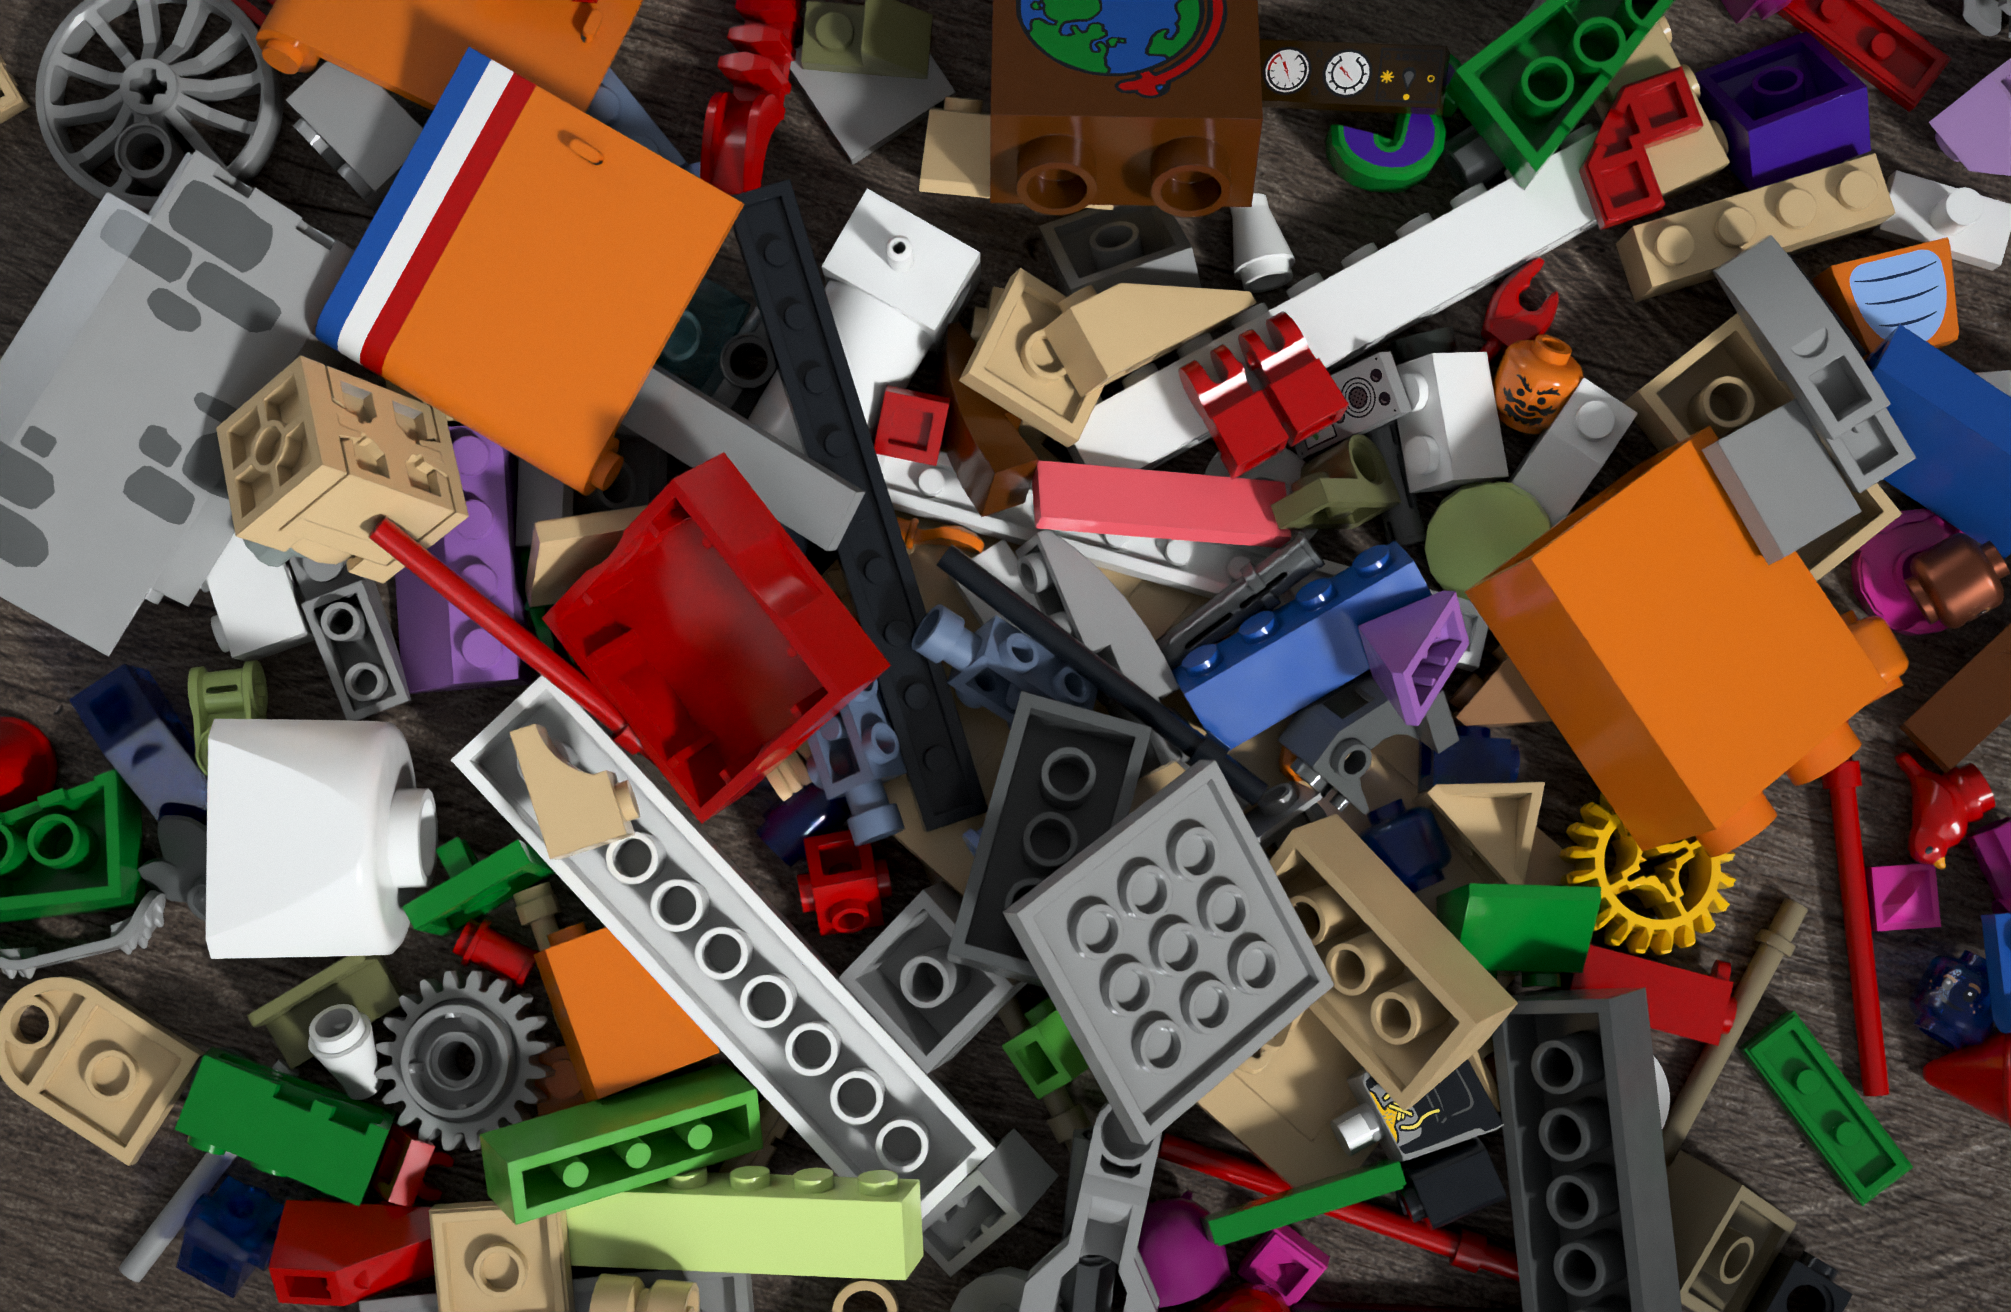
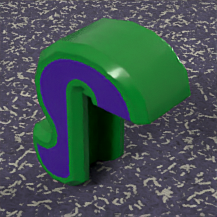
[1325,53,1462,193]

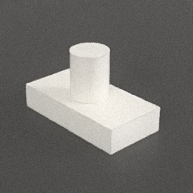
[1872,170,2011,271]

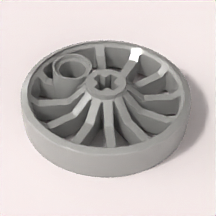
[35,0,284,214]

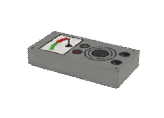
[1294,351,1412,460]

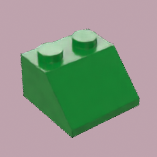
[1436,883,1601,989]

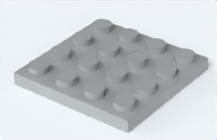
[1003,760,1334,1145]

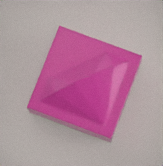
[1865,863,1941,931]
[1237,1225,1330,1310]

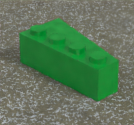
[1446,0,1676,190]
[0,769,145,923]

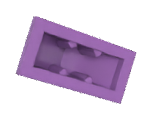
[1358,590,1470,726]

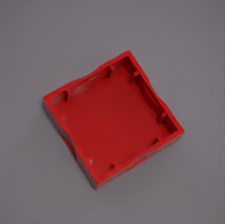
[542,452,891,824]

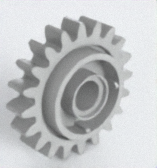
[375,970,556,1151]

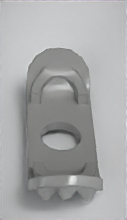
[0,890,166,979]

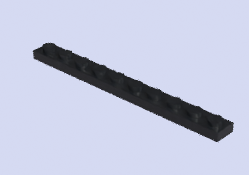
[732,179,988,832]

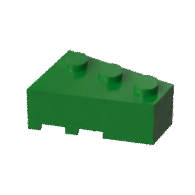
[174,1047,397,1206]

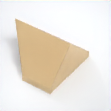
[1412,782,1545,885]

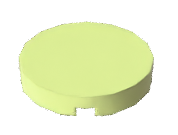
[1424,481,1552,600]

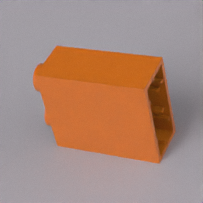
[1465,425,1888,857]

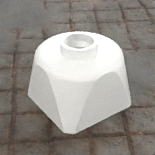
[206,719,438,959]

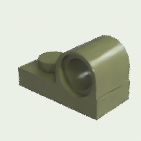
[1271,434,1402,529]

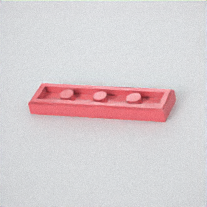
[1032,460,1292,548]

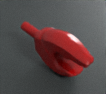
[1479,257,1559,363]

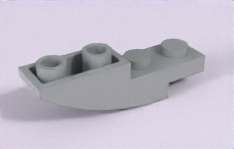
[1712,235,1916,494]
[1015,529,1183,779]
[289,556,411,721]

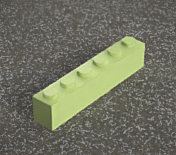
[566,1166,924,1280]

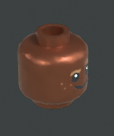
[1904,533,2010,629]

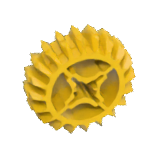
[1559,792,1737,955]

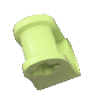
[188,660,268,776]

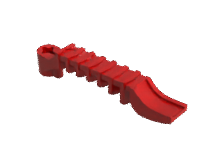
[700,0,803,196]

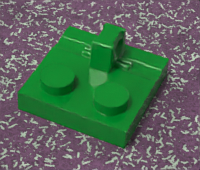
[402,837,556,937]

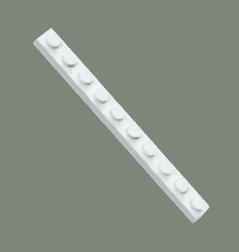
[877,451,1488,672]

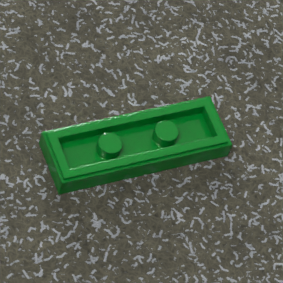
[1738,1010,1913,1206]
[1200,1159,1406,1246]

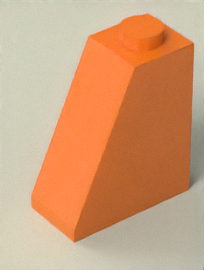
[534,922,720,1102]

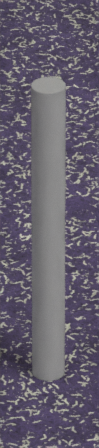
[118,1059,300,1283]

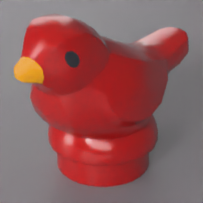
[1894,751,1995,870]

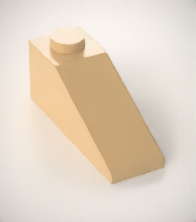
[1043,283,1257,397]

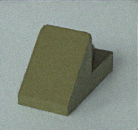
[801,0,933,79]

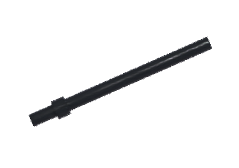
[936,544,1268,806]

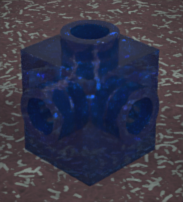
[176,1175,284,1298]

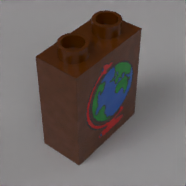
[990,0,1263,217]

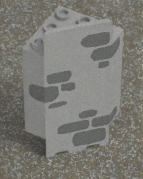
[0,150,355,657]

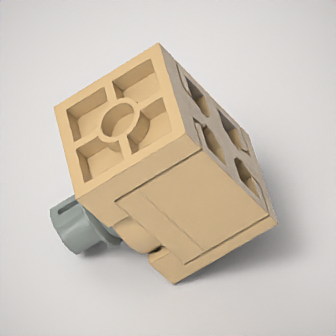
[216,355,469,584]

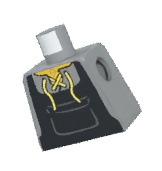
[1330,1059,1504,1161]

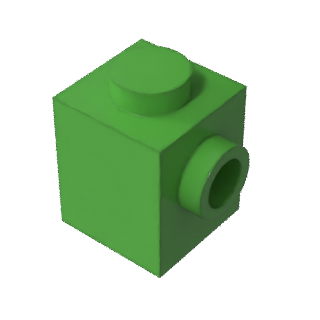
[1002,996,1089,1100]

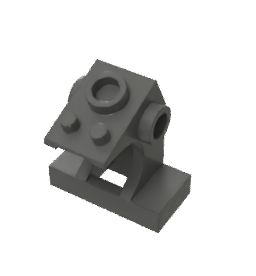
[1278,669,1459,815]

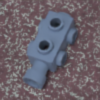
[912,604,1098,729]
[807,679,908,846]

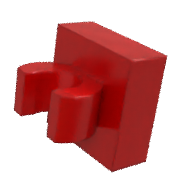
[874,385,950,466]
[369,1123,454,1208]

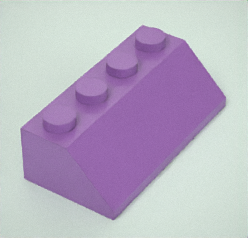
[395,425,531,694]

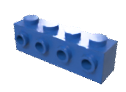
[1171,540,1432,751]

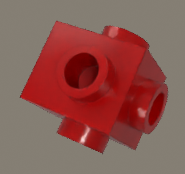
[797,830,892,936]

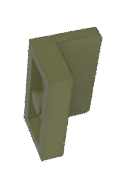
[247,955,404,1070]

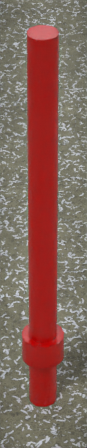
[368,517,657,767]
[1821,720,1890,1096]
[1157,1133,1520,1282]

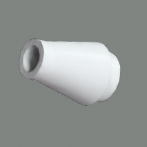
[1230,193,1295,293]
[308,1004,384,1100]

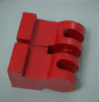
[1178,311,1349,480]

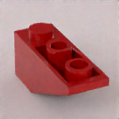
[268,1197,435,1306]

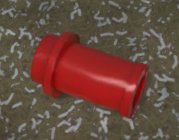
[452,918,540,989]

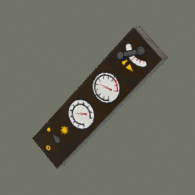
[1259,39,1450,115]

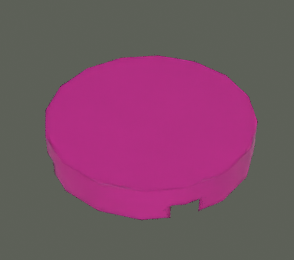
[1851,508,1965,636]

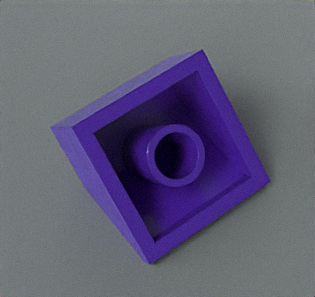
[1694,31,1871,191]

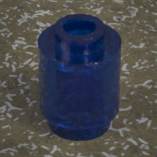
[755,782,850,867]

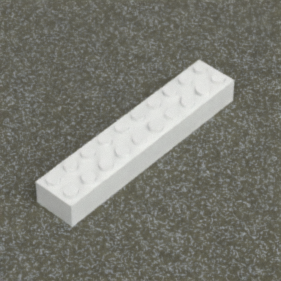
[451,675,995,1219]

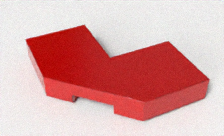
[1579,66,1704,230]

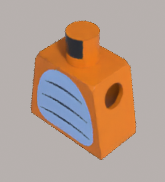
[1813,237,1959,360]

